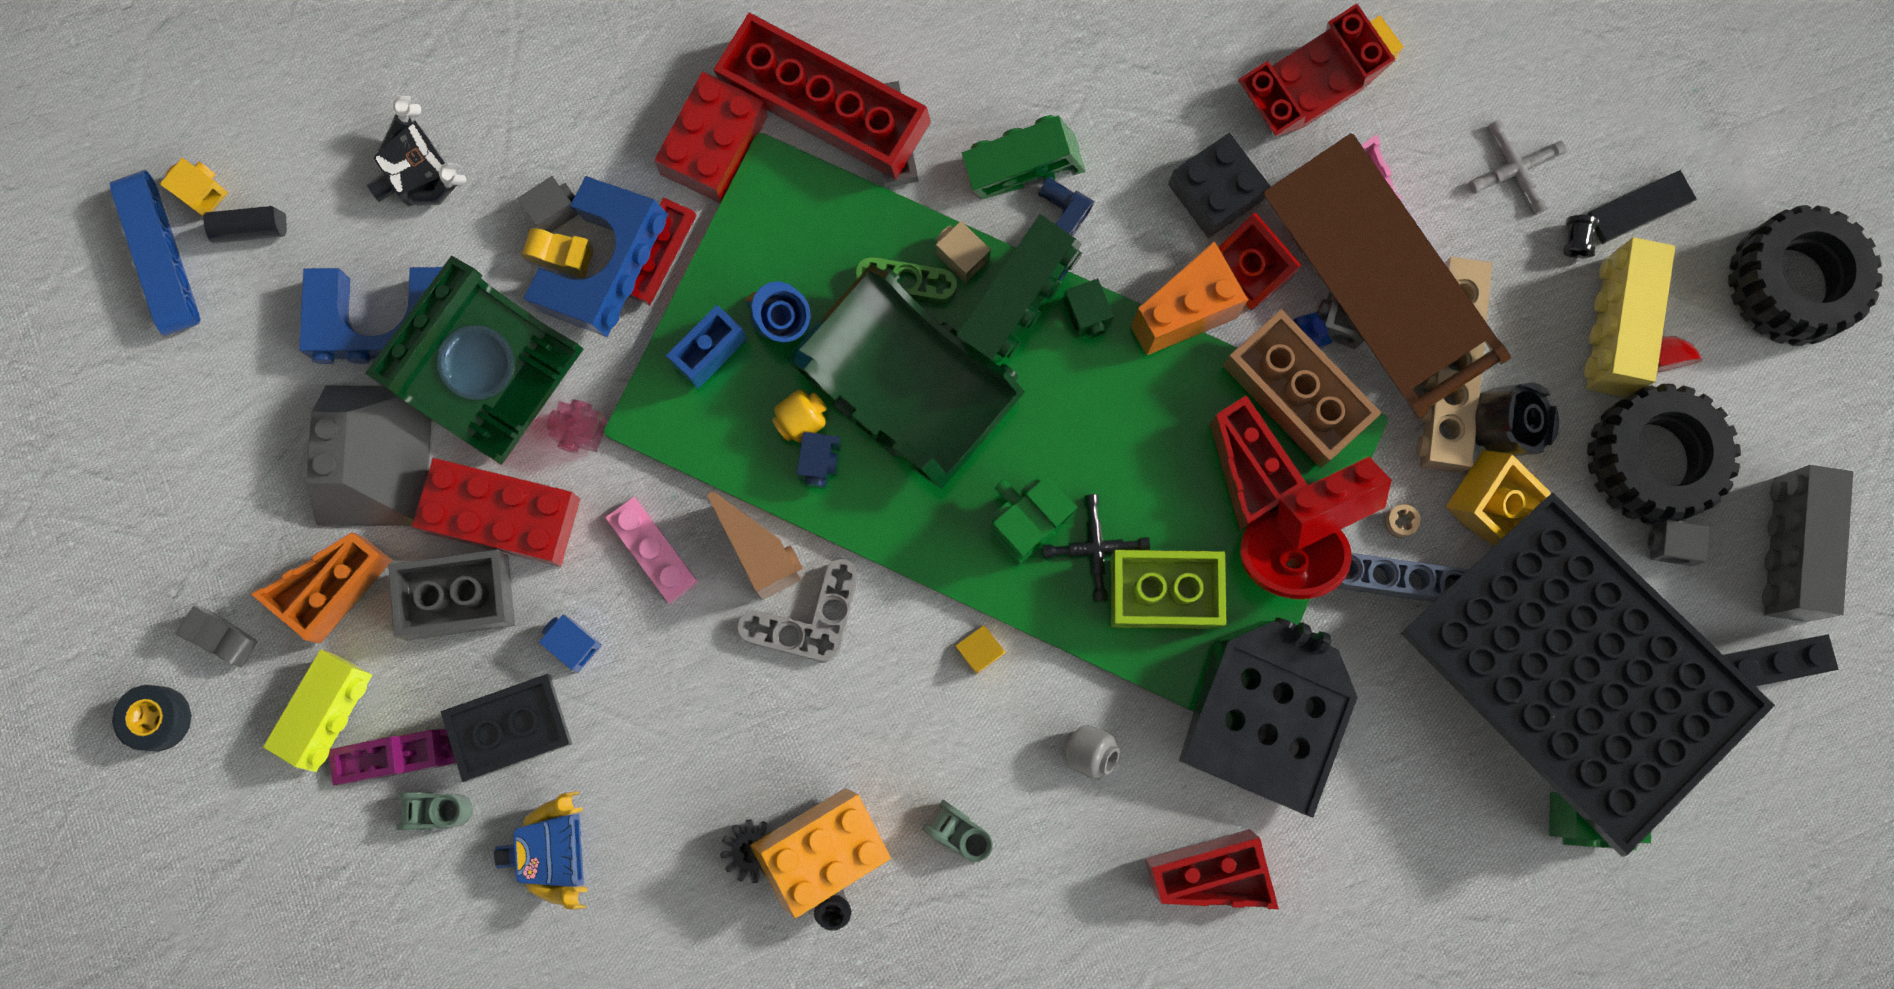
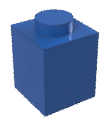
[539,614,602,672]

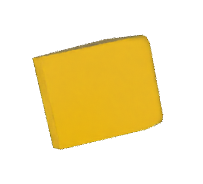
[955,625,1006,675]

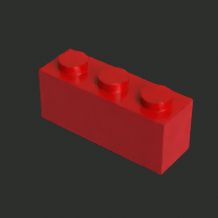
[1276,457,1392,551]

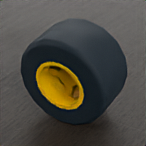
[112,684,192,752]

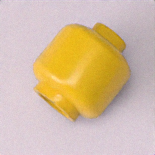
[772,389,827,443]

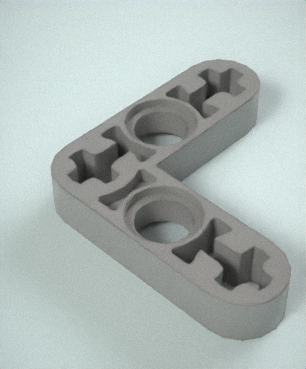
[737,559,858,662]

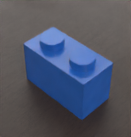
[666,305,747,389]

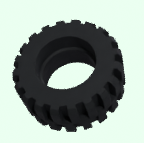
[1728,205,1883,346]
[1587,384,1741,525]

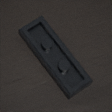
[1587,170,1697,245]

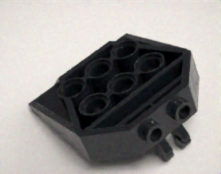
[1179,617,1358,818]

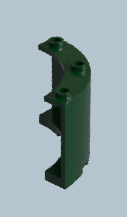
[787,264,1025,489]

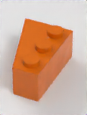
[1131,241,1248,355]
[251,532,393,644]

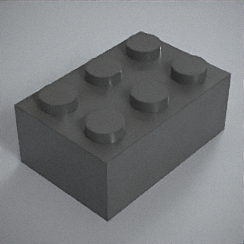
[388,550,515,641]

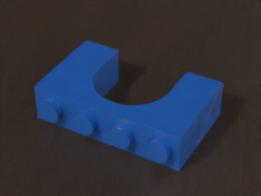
[523,176,668,337]
[299,267,452,364]

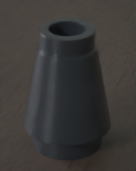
[814,889,851,931]

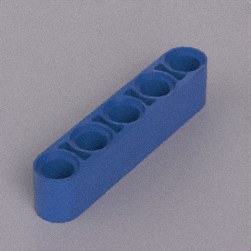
[110,170,201,336]

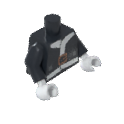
[367,95,466,206]

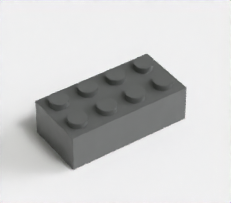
[1762,465,1854,622]

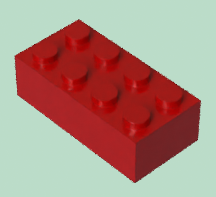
[412,458,580,567]

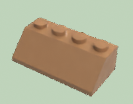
[1223,309,1381,469]

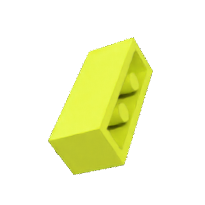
[263,649,372,772]

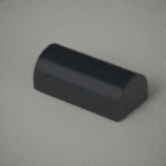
[203,206,287,243]

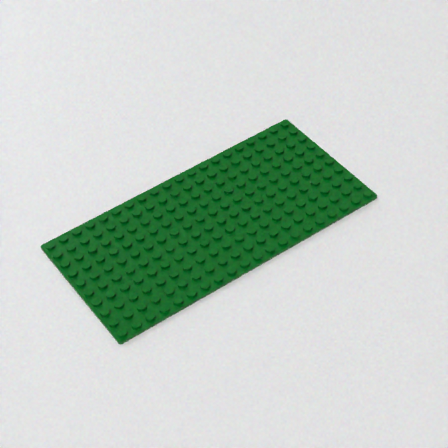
[604,133,1388,729]

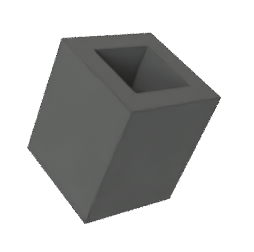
[517,176,578,233]

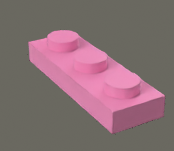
[605,497,699,604]

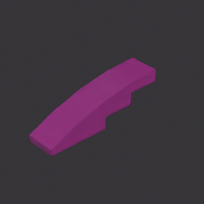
[329,728,456,786]

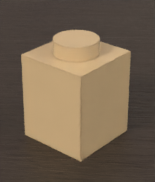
[936,221,991,284]

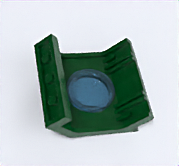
[365,255,584,465]

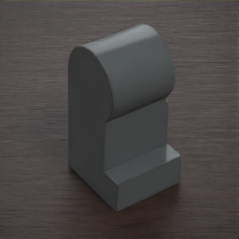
[176,606,258,667]

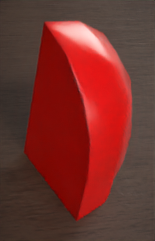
[1657,336,1703,373]

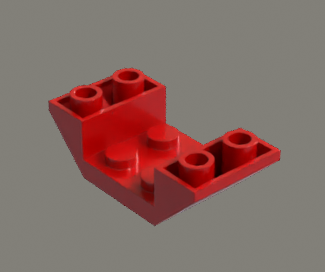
[1238,3,1395,137]

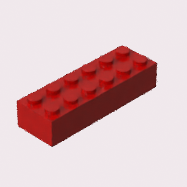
[713,12,931,180]

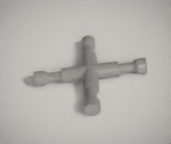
[1469,120,1567,215]

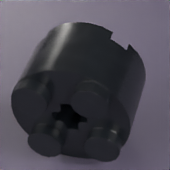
[1475,382,1559,456]

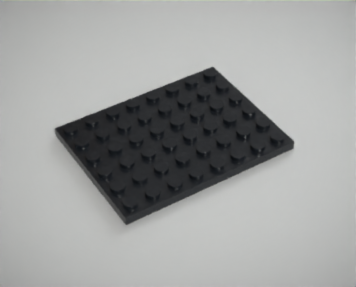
[1400,492,1775,857]

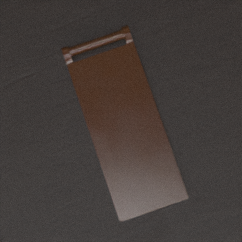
[1264,133,1511,419]

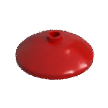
[1240,510,1352,599]

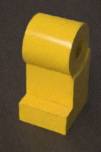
[521,228,594,279]

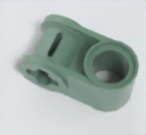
[396,792,473,830]
[922,799,993,862]

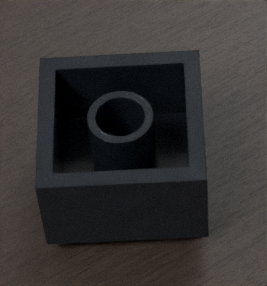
[1168,132,1271,238]

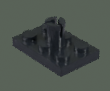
[440,674,572,782]

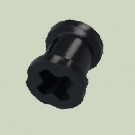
[1563,215,1599,258]

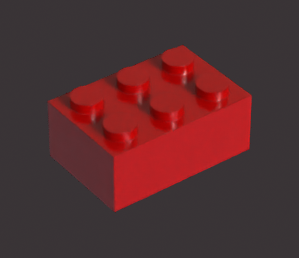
[654,71,768,204]

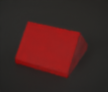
[1218,212,1301,311]

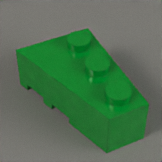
[962,115,1086,199]

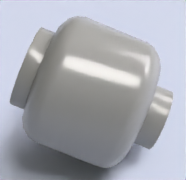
[1063,725,1120,779]

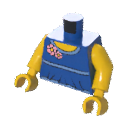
[494,791,588,910]

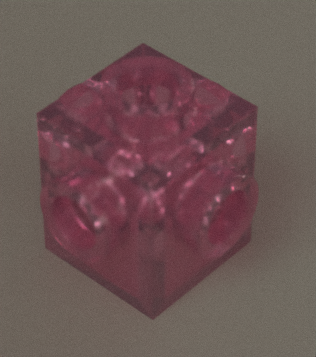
[547,399,607,453]

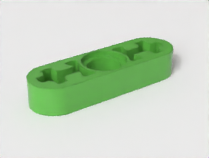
[856,257,957,304]

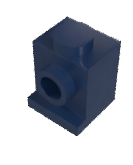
[797,432,841,489]

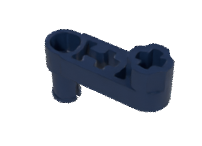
[1038,176,1095,282]

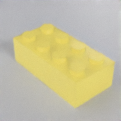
[1584,237,1675,397]

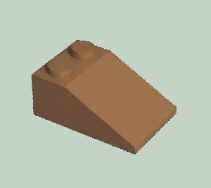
[707,491,803,600]

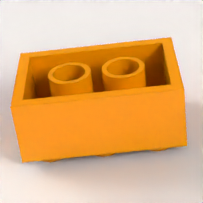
[750,788,891,919]

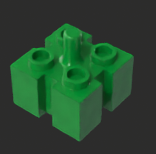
[991,475,1078,565]

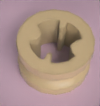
[1385,504,1421,538]

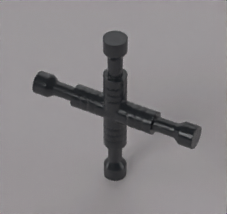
[1042,494,1150,602]

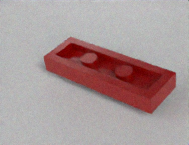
[629,197,697,306]

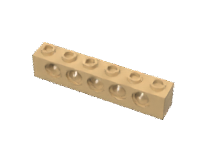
[1416,256,1492,473]

